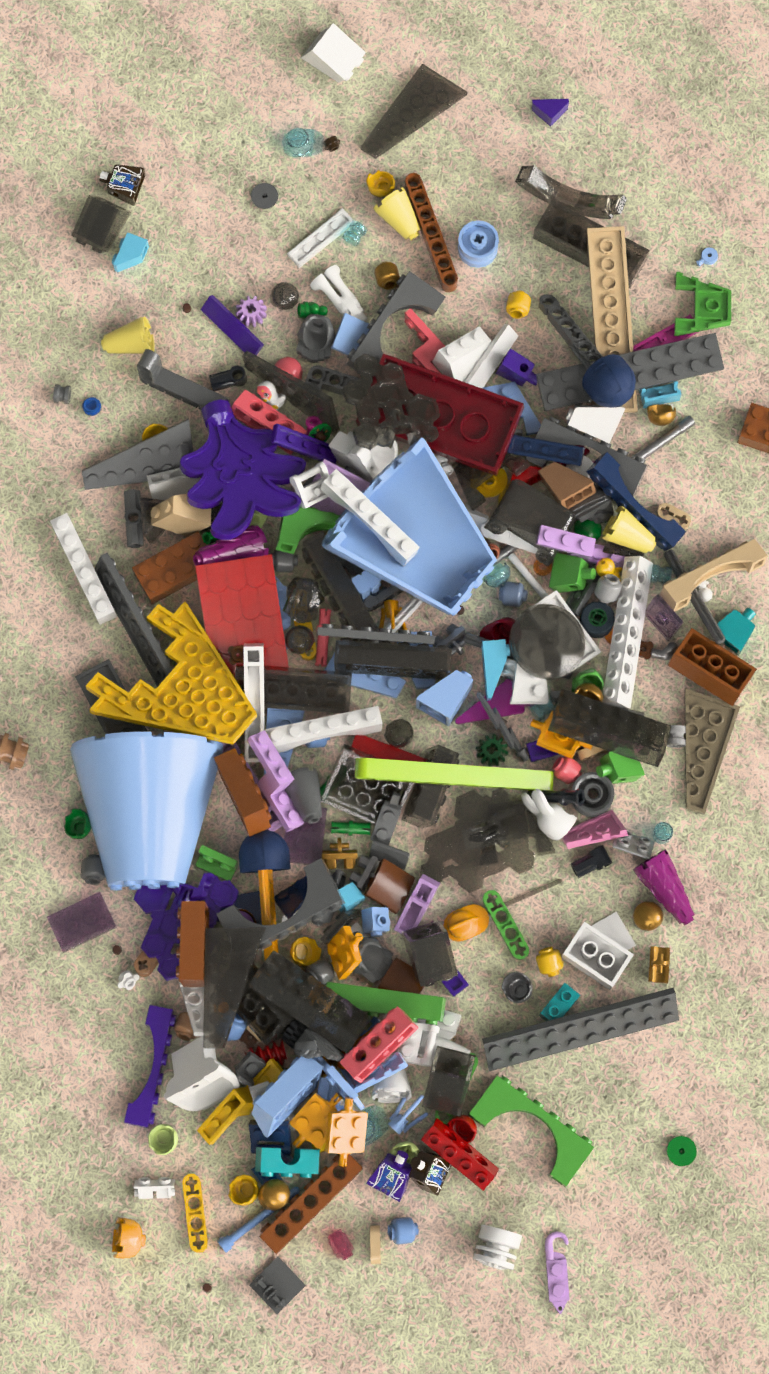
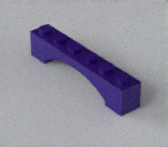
[124,1005,176,1129]

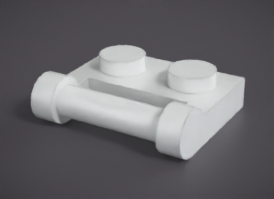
[289,461,329,508]
[398,1022,440,1067]

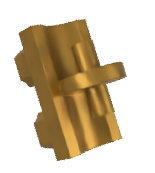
[322,837,357,869]
[648,946,670,984]

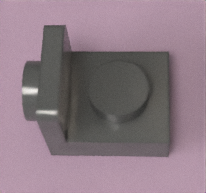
[235,1051,266,1087]

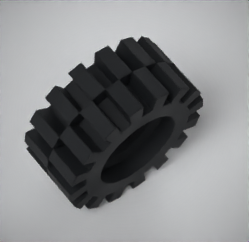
[281,1012,317,1049]

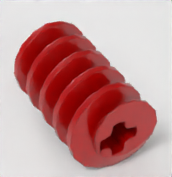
[244,1040,287,1066]

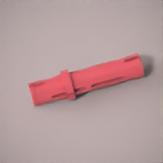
[315,608,332,667]

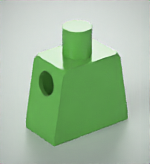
[549,553,596,593]
[596,741,645,784]

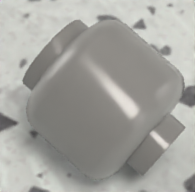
[594,574,622,604]

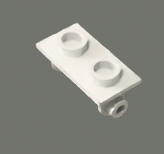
[134,1177,175,1199]

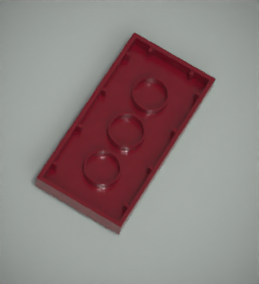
[355,353,524,476]

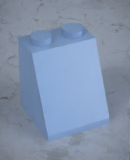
[416,670,473,726]

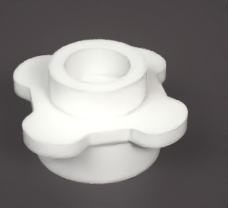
[117,970,139,990]

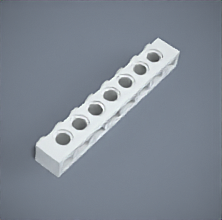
[602,556,653,709]

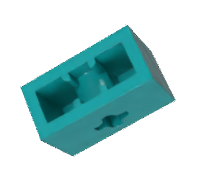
[539,983,580,1021]

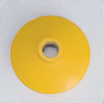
[470,467,508,498]

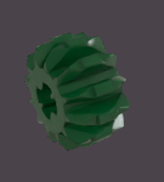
[476,734,508,767]

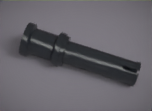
[527,788,585,806]

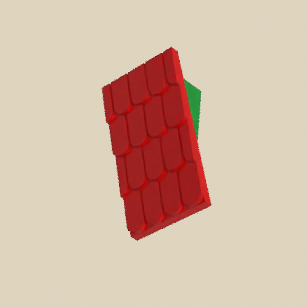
[195,554,290,685]

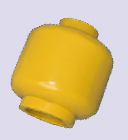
[506,290,531,319]
[536,946,564,977]

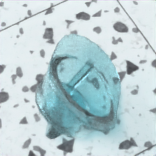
[282,128,324,157]
[362,1106,390,1147]

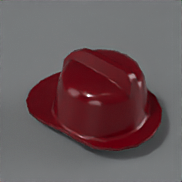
[479,617,522,647]

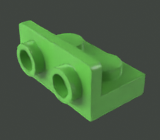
[196,845,239,881]

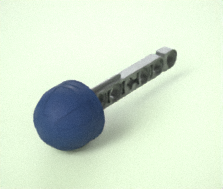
[539,294,636,408]

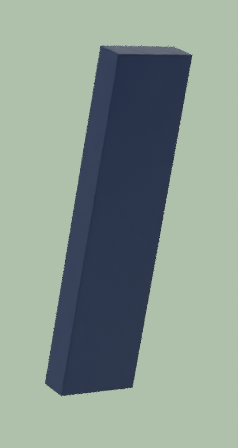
[507,435,585,466]

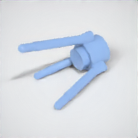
[388,1095,428,1135]

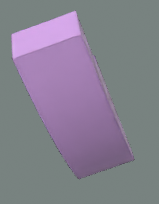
[394,874,440,939]

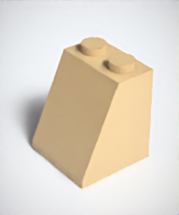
[151,493,211,537]

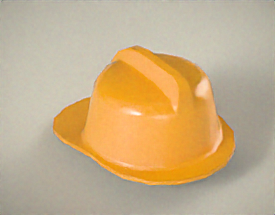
[443,904,489,942]

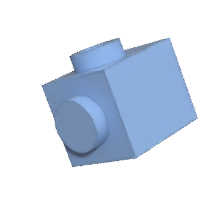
[361,907,390,937]

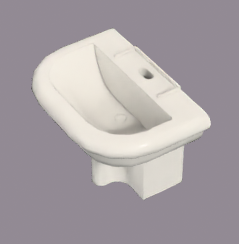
[328,427,398,482]
[164,1036,240,1111]

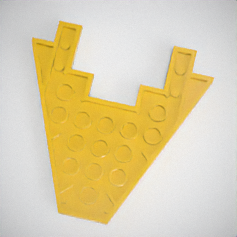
[86,601,257,745]

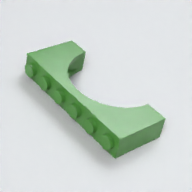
[275,507,340,554]
[468,1075,594,1187]

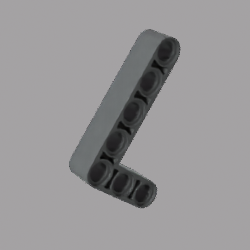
[137,349,230,410]

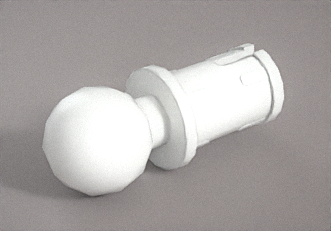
[690,567,712,602]

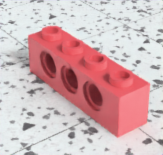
[232,389,307,455]
[340,1006,419,1083]

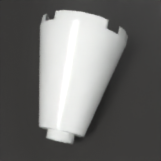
[372,1049,412,1103]

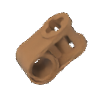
[134,950,159,977]

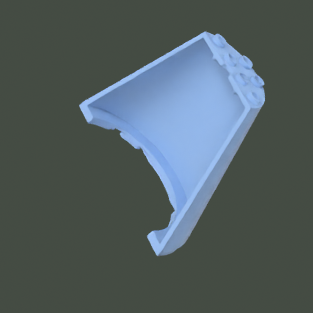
[322,438,497,616]
[70,732,223,891]

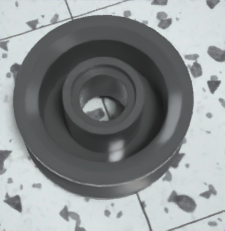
[572,772,615,817]

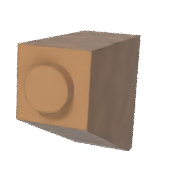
[538,462,596,512]

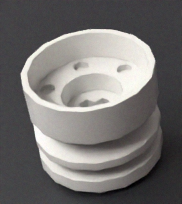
[473,1224,522,1270]

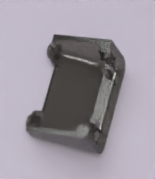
[484,479,576,567]

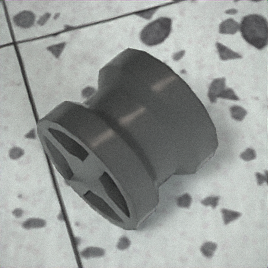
[53,384,71,404]

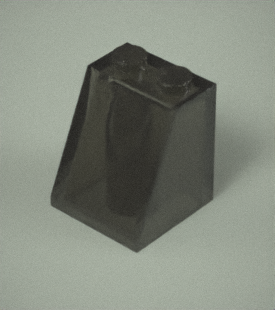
[71,195,131,254]
[401,920,458,987]
[422,1046,476,1117]

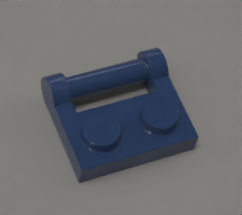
[249,1120,292,1155]

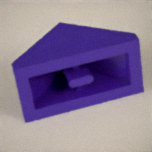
[531,99,569,127]

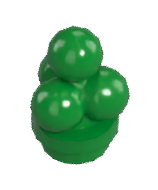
[297,301,328,320]

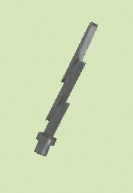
[476,692,530,762]

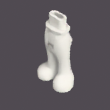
[310,264,368,322]

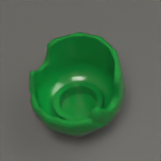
[573,519,602,541]
[64,808,91,839]

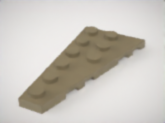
[685,688,740,815]

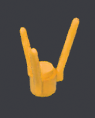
[379,600,407,630]

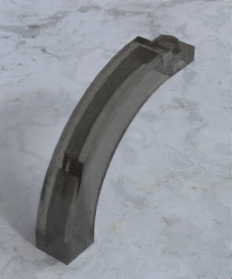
[515,165,627,219]

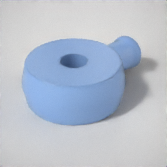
[696,247,718,266]

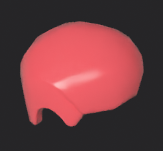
[273,356,303,387]

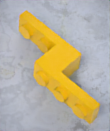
[197,1059,283,1145]

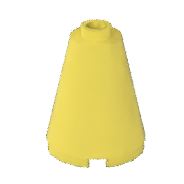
[373,187,421,241]
[101,317,155,354]
[601,506,656,553]

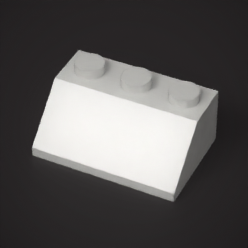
[432,326,491,382]
[561,922,634,990]

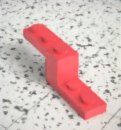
[404,308,445,374]

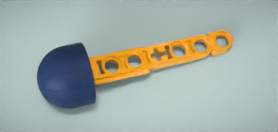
[239,830,291,999]

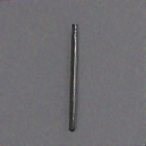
[486,879,562,915]

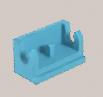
[639,381,681,408]

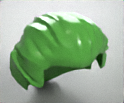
[572,668,604,694]

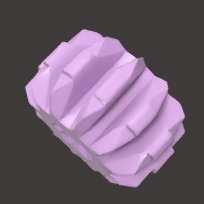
[236,295,267,327]

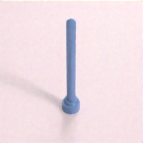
[217,1187,300,1253]

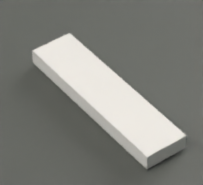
[287,208,355,268]
[464,324,518,388]

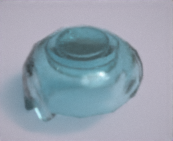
[482,562,511,588]

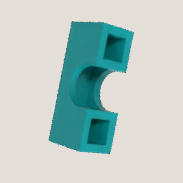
[255,1147,320,1178]

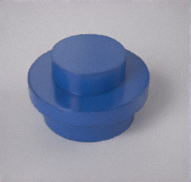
[82,397,101,416]

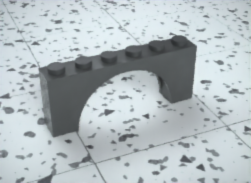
[347,271,446,382]
[526,416,649,500]
[217,858,345,959]

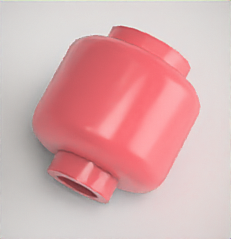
[552,756,582,784]

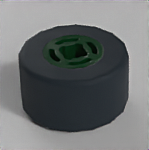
[580,601,615,638]

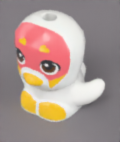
[257,381,286,410]

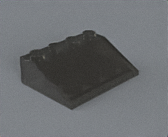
[321,744,414,824]

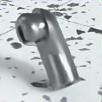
[651,642,678,660]

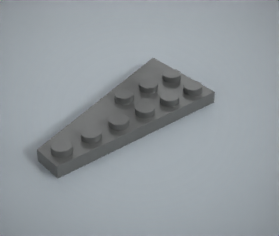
[82,418,194,490]
[317,624,435,645]

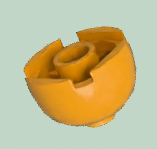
[112,1217,146,1259]

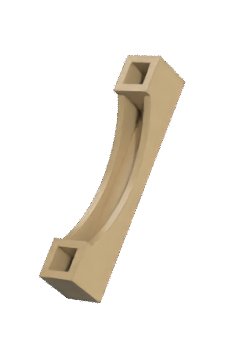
[660,539,768,613]

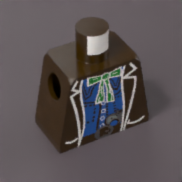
[99,164,146,206]
[409,1151,451,1196]

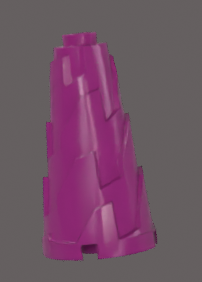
[193,525,268,566]
[633,849,695,926]

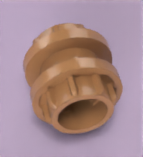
[0,732,29,770]

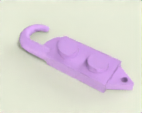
[545,1231,570,1314]

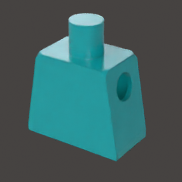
[717,607,756,656]

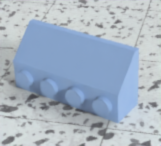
[252,1056,323,1138]

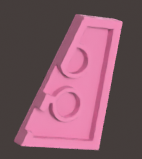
[561,810,628,849]

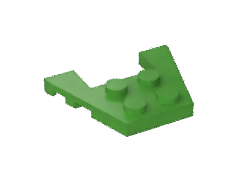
[674,272,731,336]

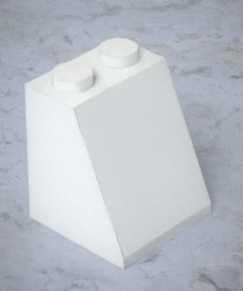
[301,23,366,83]
[566,405,625,443]

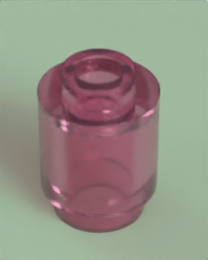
[327,1229,355,1261]

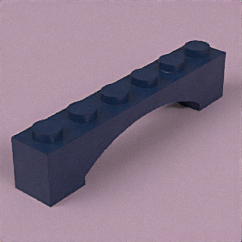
[586,452,686,551]

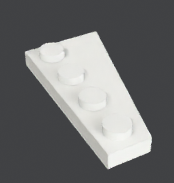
[510,631,549,704]
[178,963,214,1036]

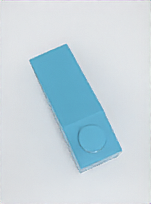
[481,639,510,701]

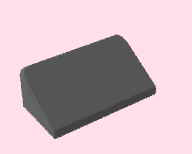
[369,841,410,870]

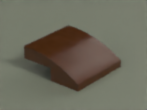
[364,858,415,914]
[378,957,430,994]

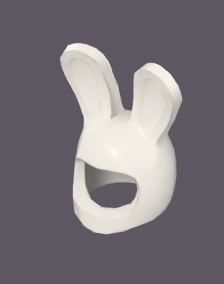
[521,789,577,841]

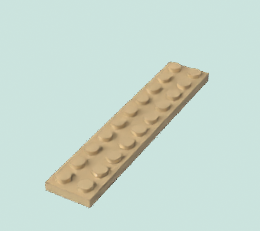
[586,226,638,413]

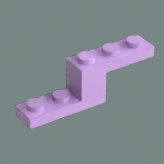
[536,525,626,568]
[247,730,304,832]

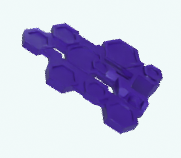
[134,873,239,981]

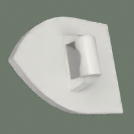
[592,912,636,950]

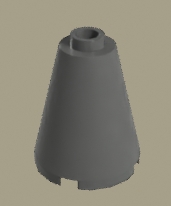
[285,767,322,824]

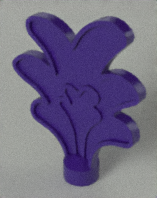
[180,400,306,540]

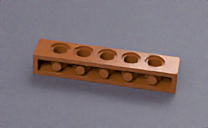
[259,1154,363,1254]

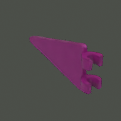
[455,679,532,725]

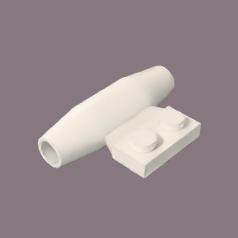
[418,1010,470,1066]

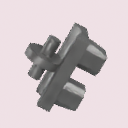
[434,624,466,660]
[349,855,380,893]

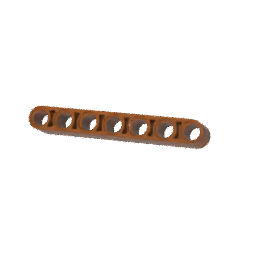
[405,173,458,292]

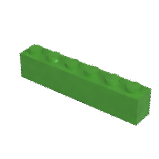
[324,982,446,1025]

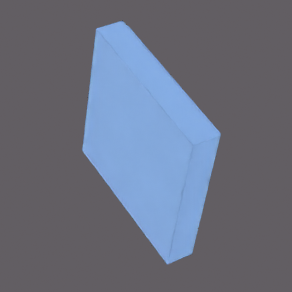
[331,313,369,355]

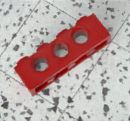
[421,1118,499,1191]

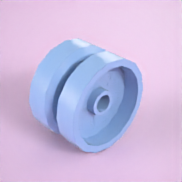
[458,220,499,268]

